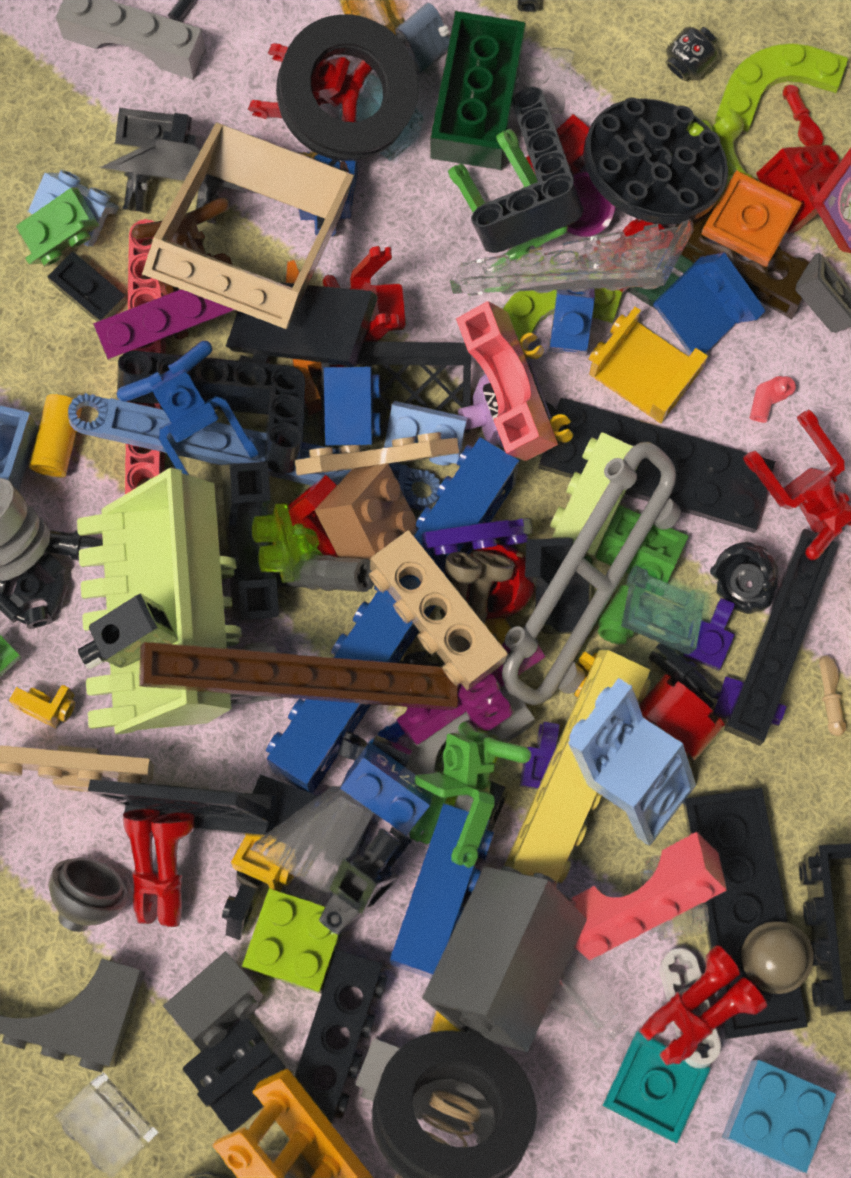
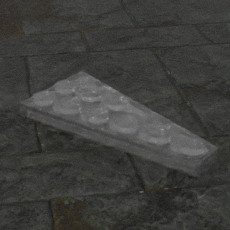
[450,219,694,296]

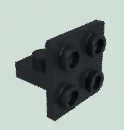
[183,1018,287,1132]

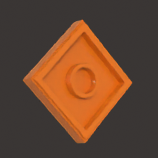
[701,170,802,267]

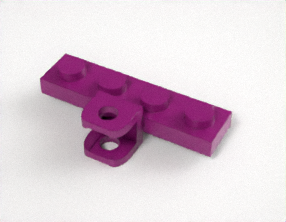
[396,642,545,745]

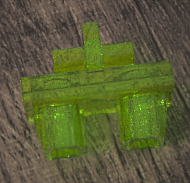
[252,503,319,583]

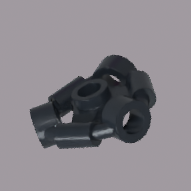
[0,553,68,629]

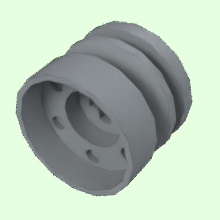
[0,478,50,581]

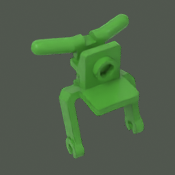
[448,129,568,277]
[409,721,531,868]

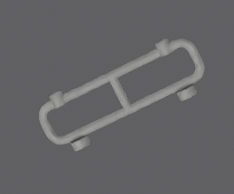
[502,442,681,705]

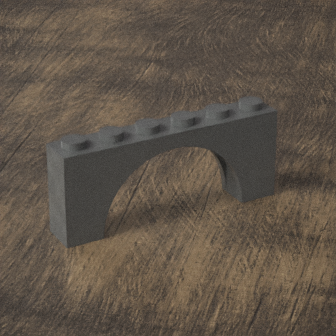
[0,959,145,1073]

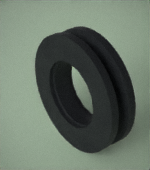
[276,14,418,161]
[372,1031,537,1178]

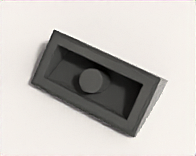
[796,253,851,333]

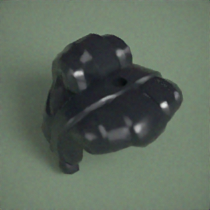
[710,542,778,614]

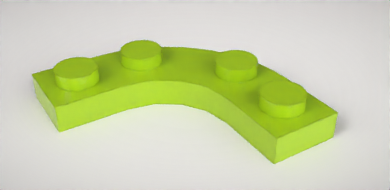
[714,44,848,132]
[503,273,622,341]

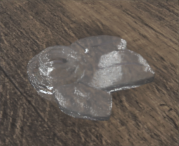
[518,48,588,113]

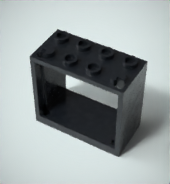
[798,843,851,1016]

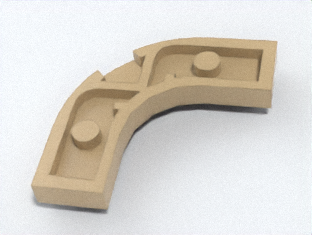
[295,432,459,476]

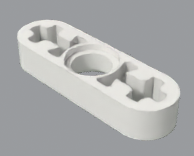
[659,948,721,1068]

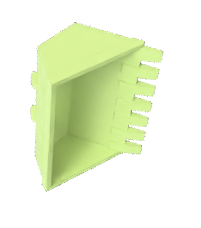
[77,468,242,734]

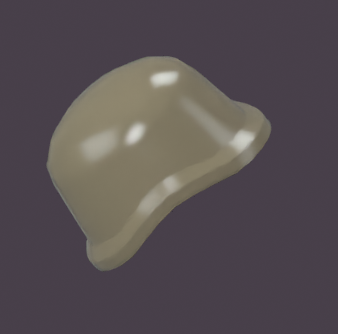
[741,922,813,994]

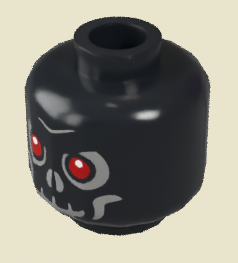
[665,27,718,81]

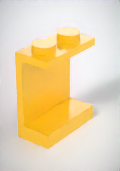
[588,307,708,424]

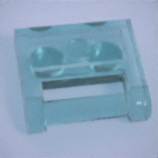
[621,566,705,655]

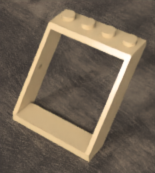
[142,122,355,329]

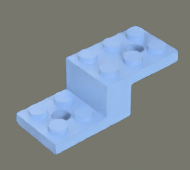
[568,678,696,846]

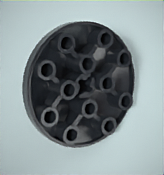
[583,97,728,225]

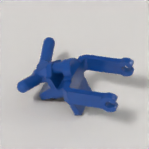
[117,341,259,476]

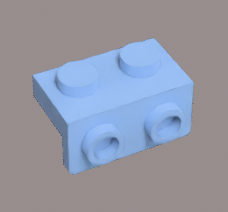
[28,170,119,247]
[384,401,468,465]

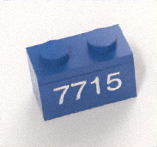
[340,742,434,836]

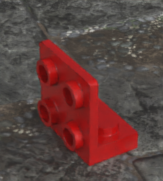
[756,145,840,234]

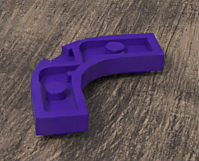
[421,518,533,556]

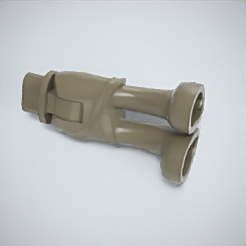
[437,551,515,667]

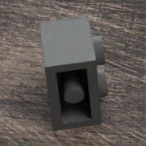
[163,951,264,1052]

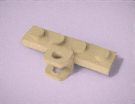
[0,745,154,793]

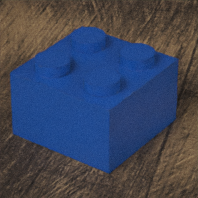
[324,367,381,445]

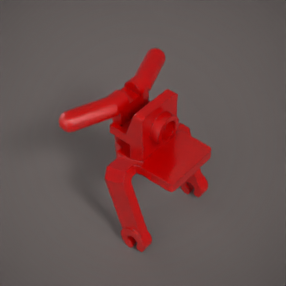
[248,43,373,122]
[322,246,406,367]
[743,409,851,560]

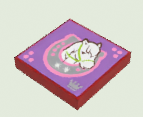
[812,148,851,253]

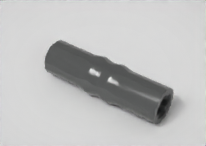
[271,554,374,592]

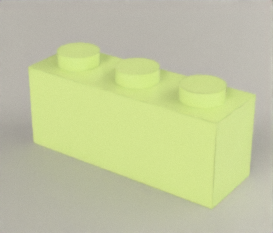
[550,432,639,556]

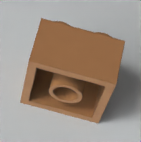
[315,463,418,560]

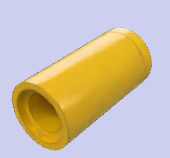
[29,394,83,478]

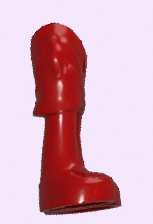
[122,809,195,927]
[640,945,767,1065]

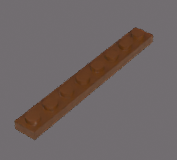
[139,642,458,710]

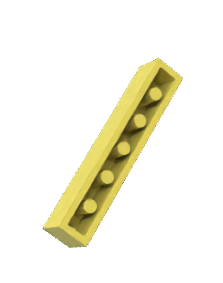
[504,650,650,885]

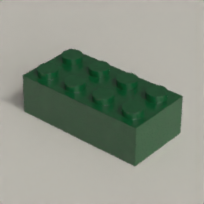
[430,11,526,170]

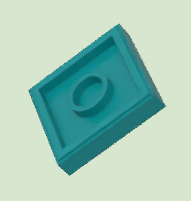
[602,1031,711,1144]

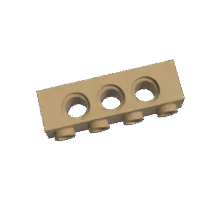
[369,530,508,691]

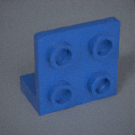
[654,252,766,355]

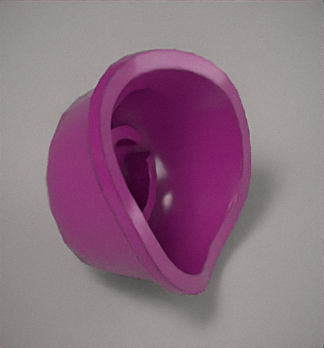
[567,172,616,237]

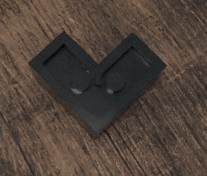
[525,538,593,634]

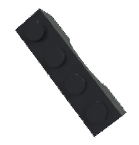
[221,462,279,620]

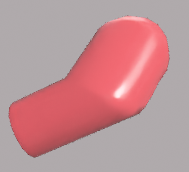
[749,376,796,423]

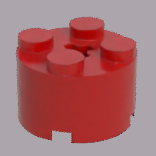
[639,674,725,762]

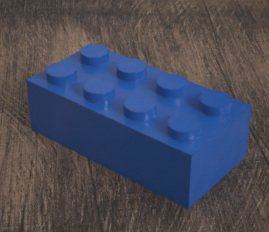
[390,804,494,979]

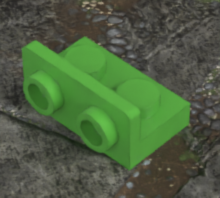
[16,187,99,267]
[596,505,689,589]

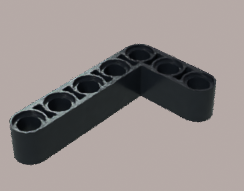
[471,87,584,253]
[117,351,305,474]

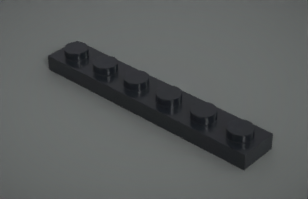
[724,528,839,746]

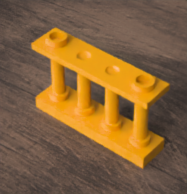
[212,1068,373,1178]

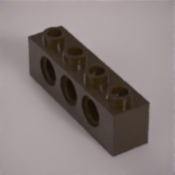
[670,208,810,320]

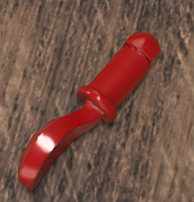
[782,84,824,146]

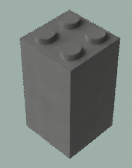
[422,866,587,1053]

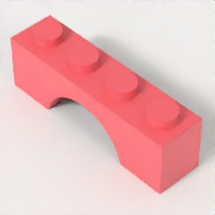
[456,301,558,461]
[571,832,727,960]

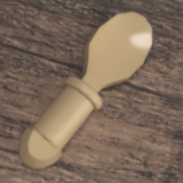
[819,655,846,736]

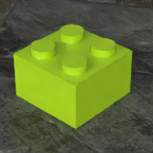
[242,888,342,995]

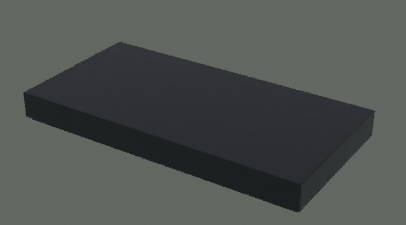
[226,282,378,367]

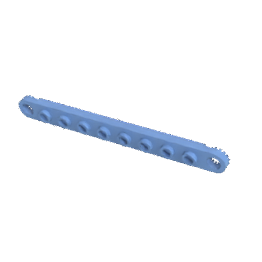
[68,393,441,510]

